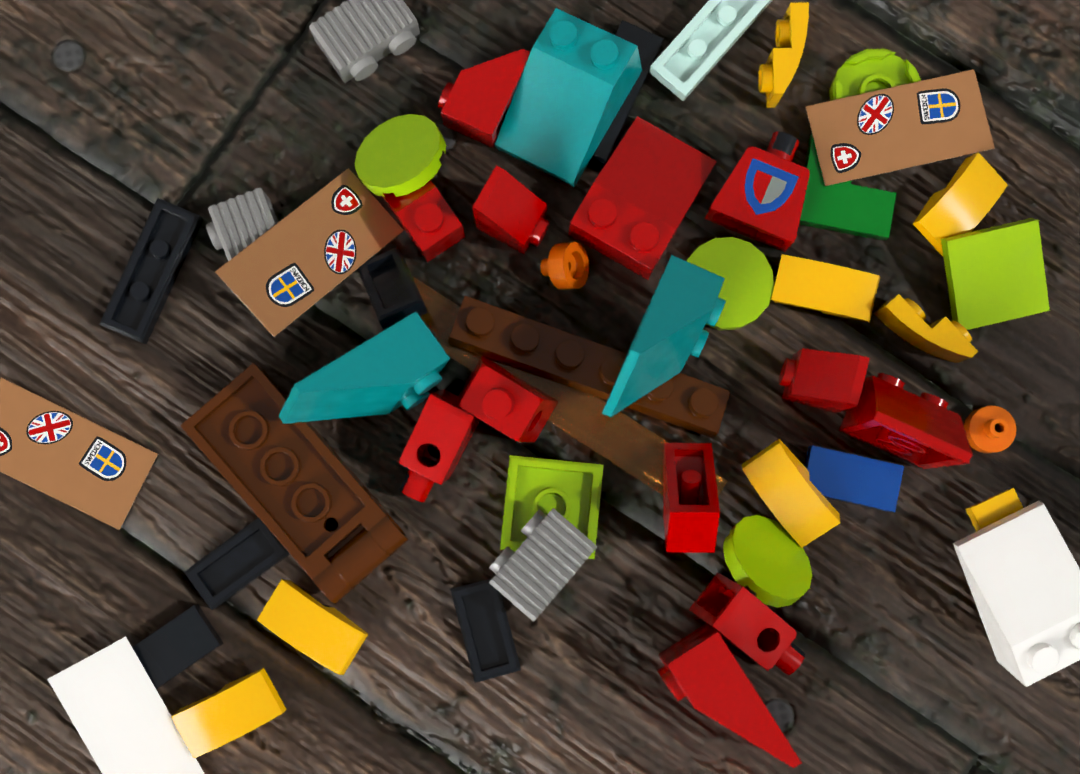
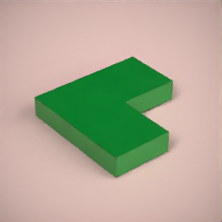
[799,134,897,241]

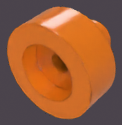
[540,242,589,290]
[964,406,1017,453]

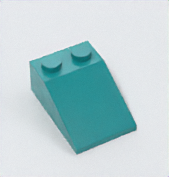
[494,8,643,187]
[602,255,726,417]
[278,312,450,424]

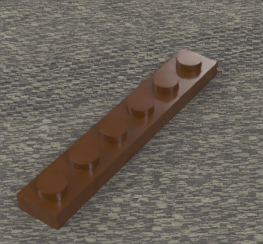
[448,296,730,438]

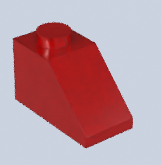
[438,49,530,148]
[472,165,551,255]
[383,180,465,263]
[779,348,870,413]
[663,443,720,553]

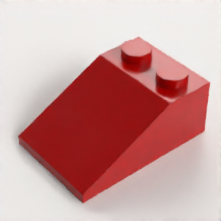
[568,116,717,280]
[839,373,973,469]
[657,624,802,768]

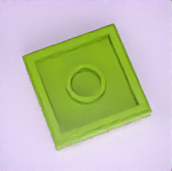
[941,218,1050,330]
[500,455,604,559]

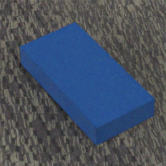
[805,445,904,512]

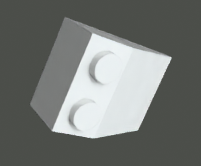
[953,501,1080,687]

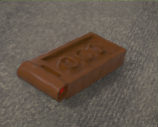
[180,362,409,604]

